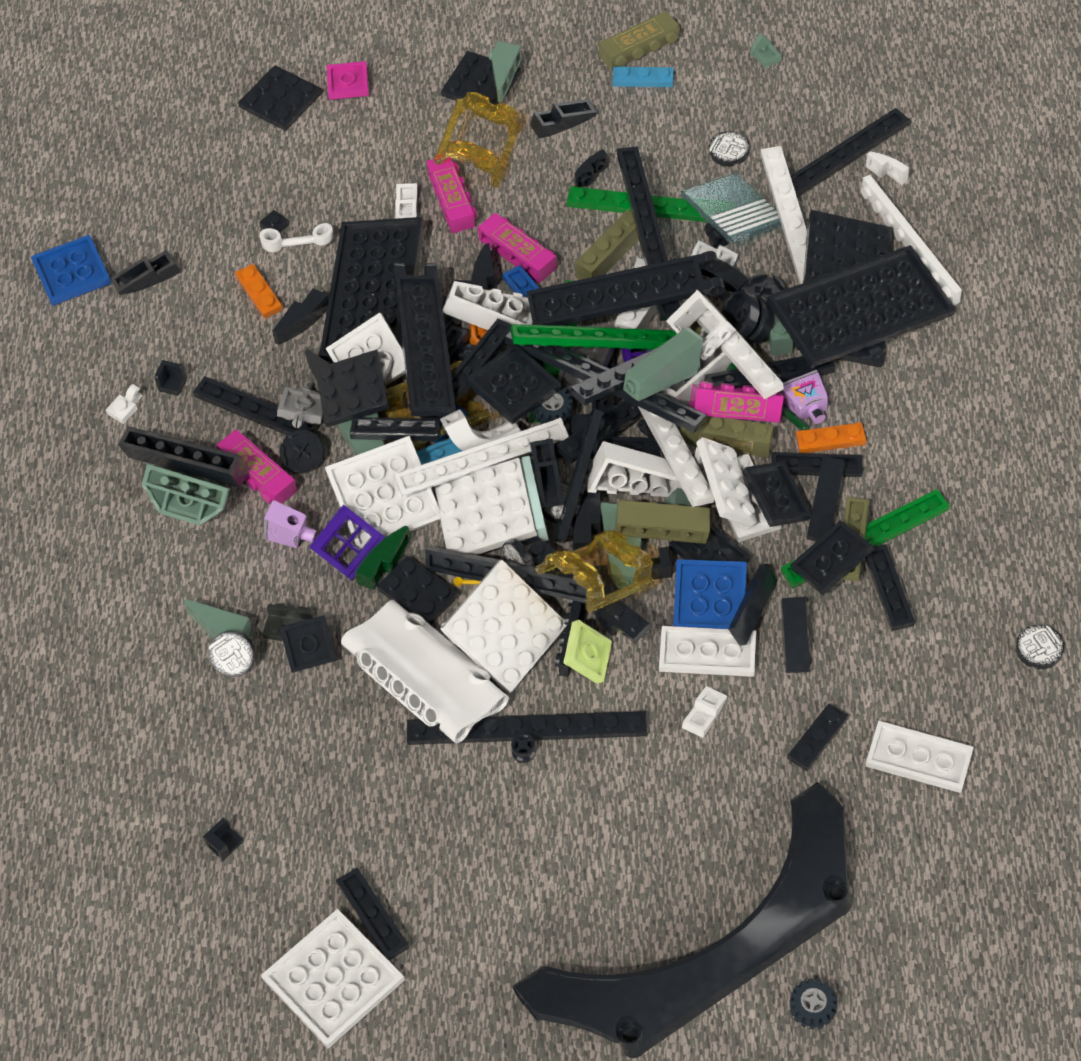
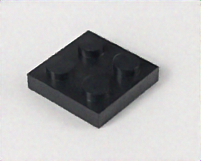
[279,615,337,673]

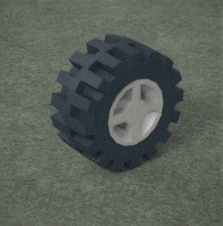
[532,388,572,424]
[790,979,837,1029]

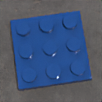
[31,234,112,306]
[673,559,747,629]

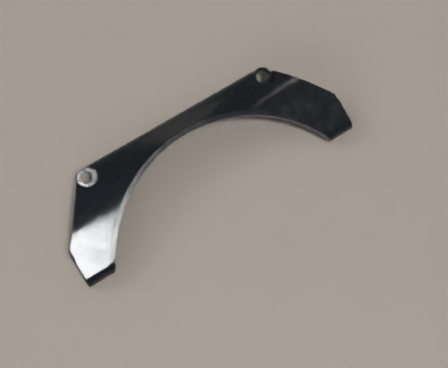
[512,782,851,1058]

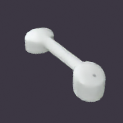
[259,223,334,252]

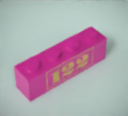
[426,155,477,234]
[478,213,557,283]
[689,381,784,423]
[216,429,297,504]

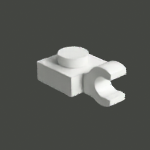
[106,384,143,424]

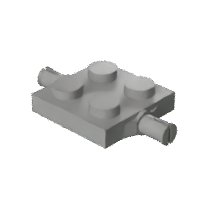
[277,382,323,428]

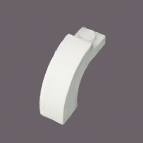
[440,410,521,451]

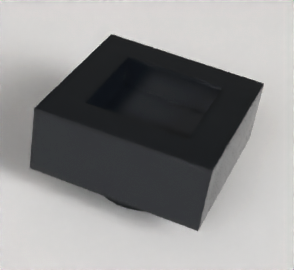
[259,210,289,233]

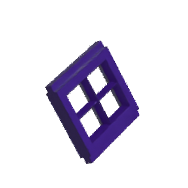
[309,505,386,581]

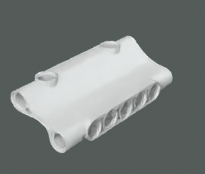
[341,600,509,743]

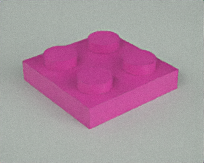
[327,61,369,100]

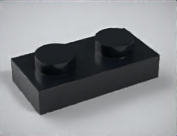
[446,325,471,366]

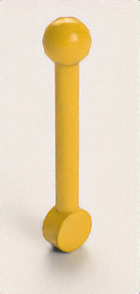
[454,577,481,587]

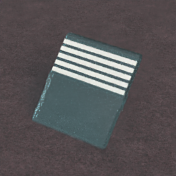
[680,173,782,243]

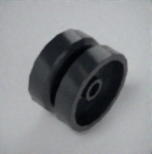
[722,290,775,344]

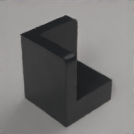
[154,360,187,396]
[641,547,671,581]
[203,817,243,861]

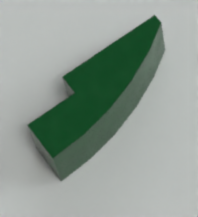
[355,526,411,590]

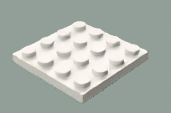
[325,436,441,550]
[434,458,537,555]
[440,560,567,693]
[261,909,405,1049]

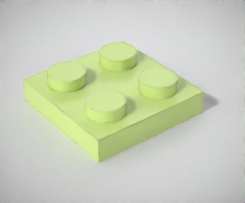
[564,620,612,684]

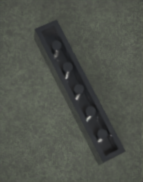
[118,426,250,487]

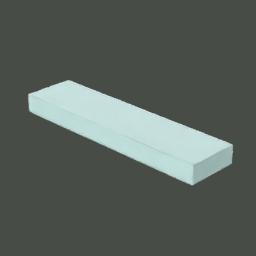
[521,456,549,541]

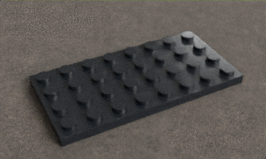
[797,210,893,368]
[319,217,424,361]
[766,245,956,368]

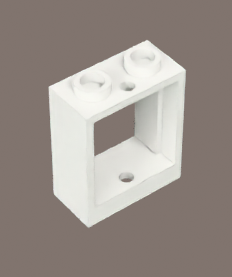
[666,290,736,361]

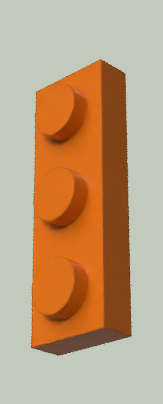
[235,264,283,319]
[795,422,866,453]

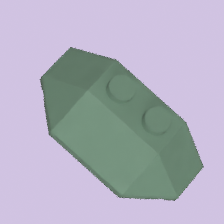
[142,464,230,526]

